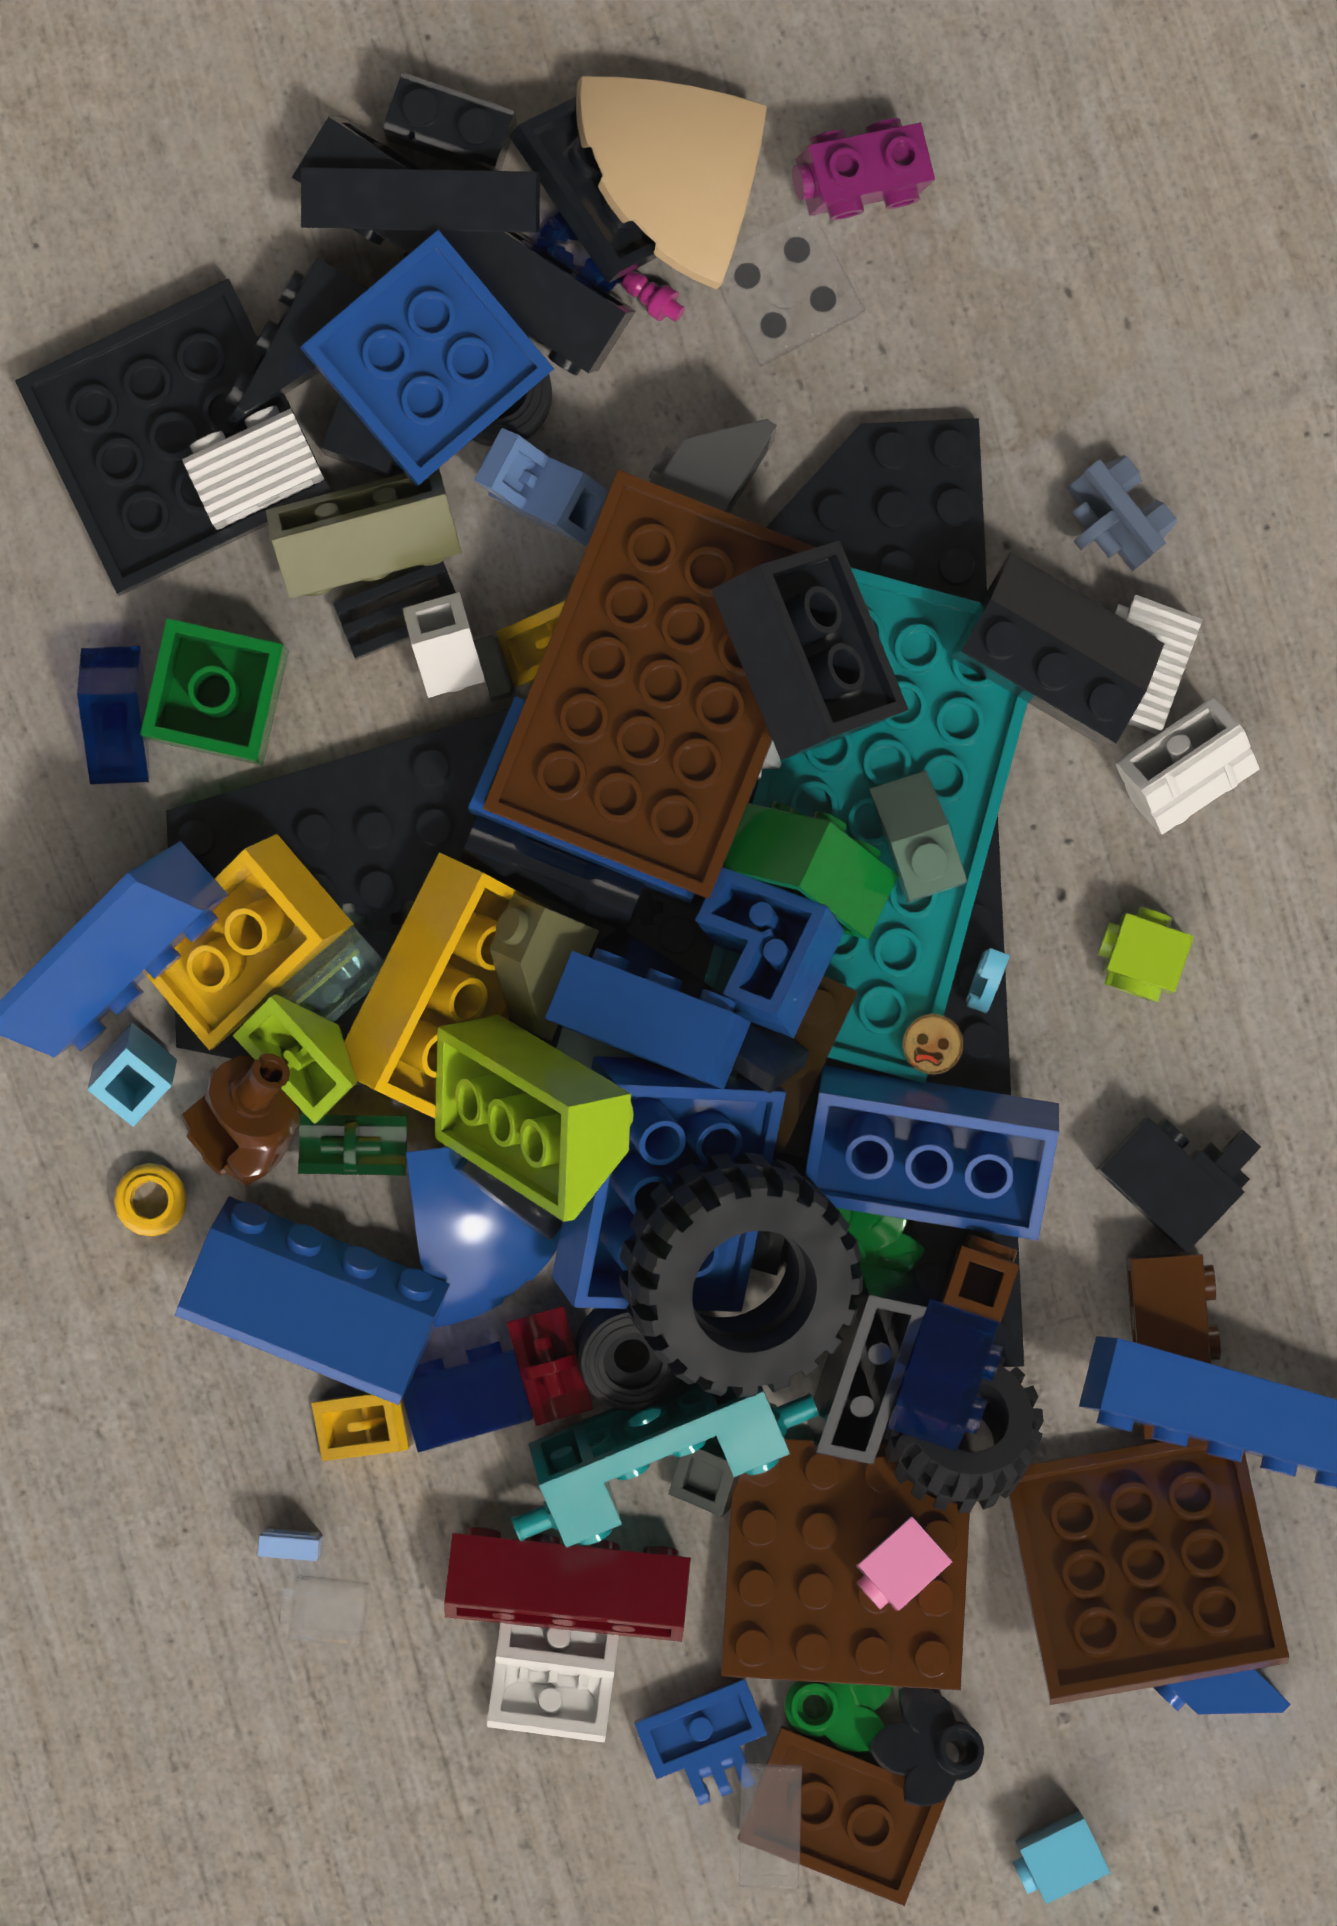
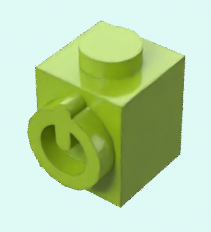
[1097,907,1194,1003]

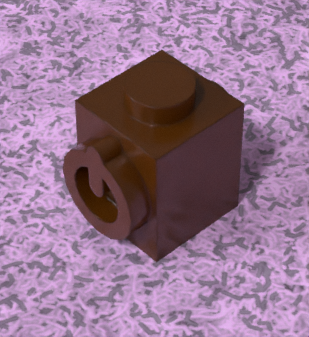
[939,1234,1020,1329]

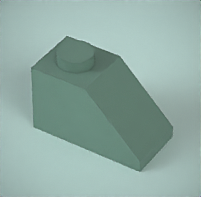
[869,771,967,903]

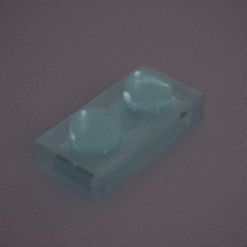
[262,925,385,1022]

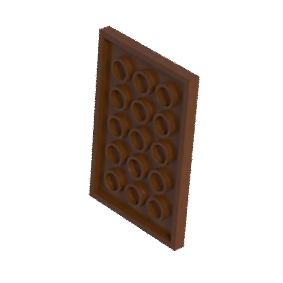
[483,469,816,899]

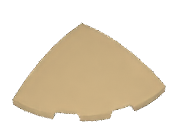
[576,76,767,289]

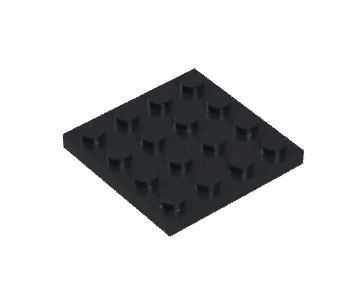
[15,278,332,596]

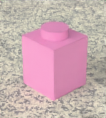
[856,1517,952,1611]

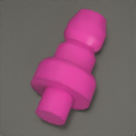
[622,271,685,322]

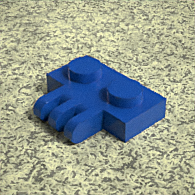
[634,1678,767,1806]

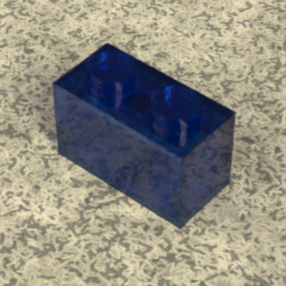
[887,1299,1003,1451]
[402,1341,534,1453]

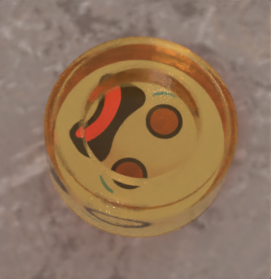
[902,1014,963,1075]

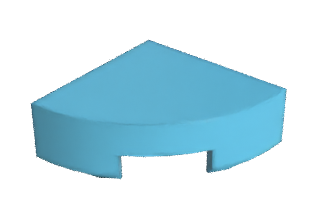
[965,948,1010,1013]

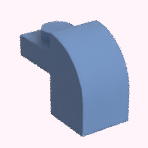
[474,428,609,546]

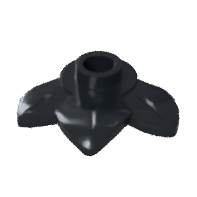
[869,1687,984,1806]

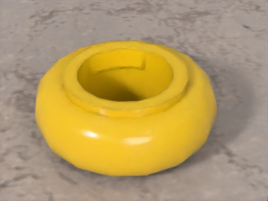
[114,1163,188,1237]

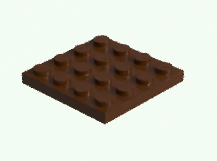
[1009,1437,1289,1705]
[721,1439,973,1691]

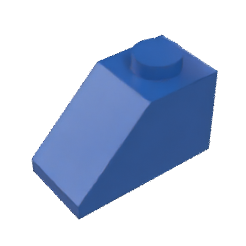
[1153,1669,1291,1715]

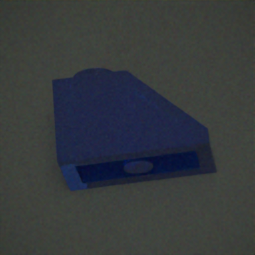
[77,646,150,785]

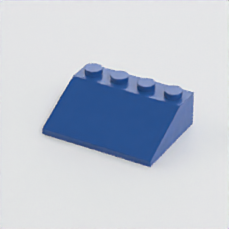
[552,1056,786,1312]

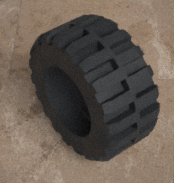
[619,1152,863,1397]

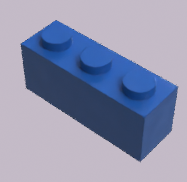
[545,948,751,1090]

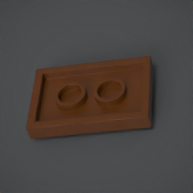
[737,1725,947,1906]

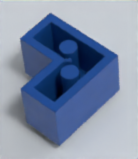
[695,867,844,1038]

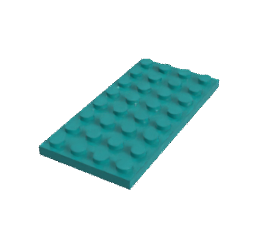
[704,568,1028,1084]

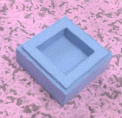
[257,1528,323,1561]

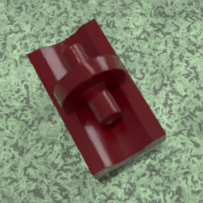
[506,1306,594,1426]

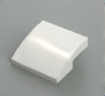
[487,1623,619,1743]

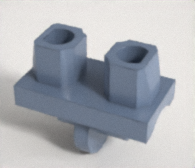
[1067,455,1177,571]

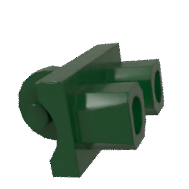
[298,1114,408,1176]

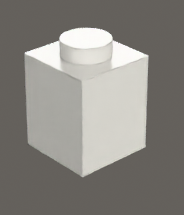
[402,592,485,698]

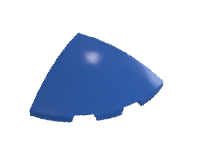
[406,1147,561,1328]

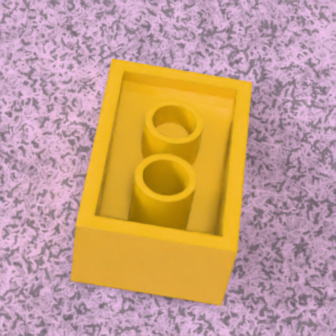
[147,834,354,1050]

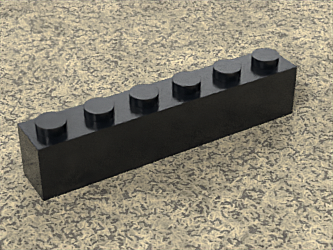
[292,116,636,376]

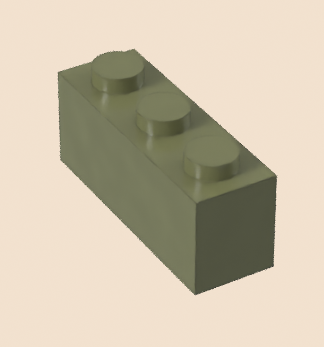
[266,468,462,599]

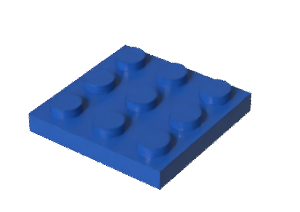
[300,230,554,486]

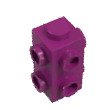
[792,118,935,221]

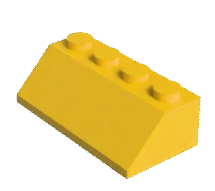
[344,852,549,1118]

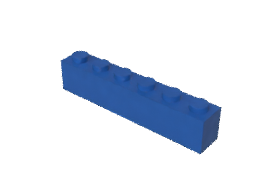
[1079,1336,1337,1489]

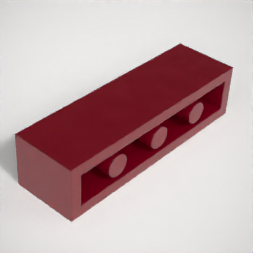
[444,1527,691,1642]

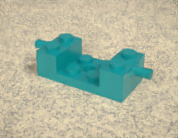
[511,1380,820,1548]

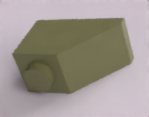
[490,893,599,1041]

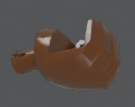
[181,1054,300,1186]

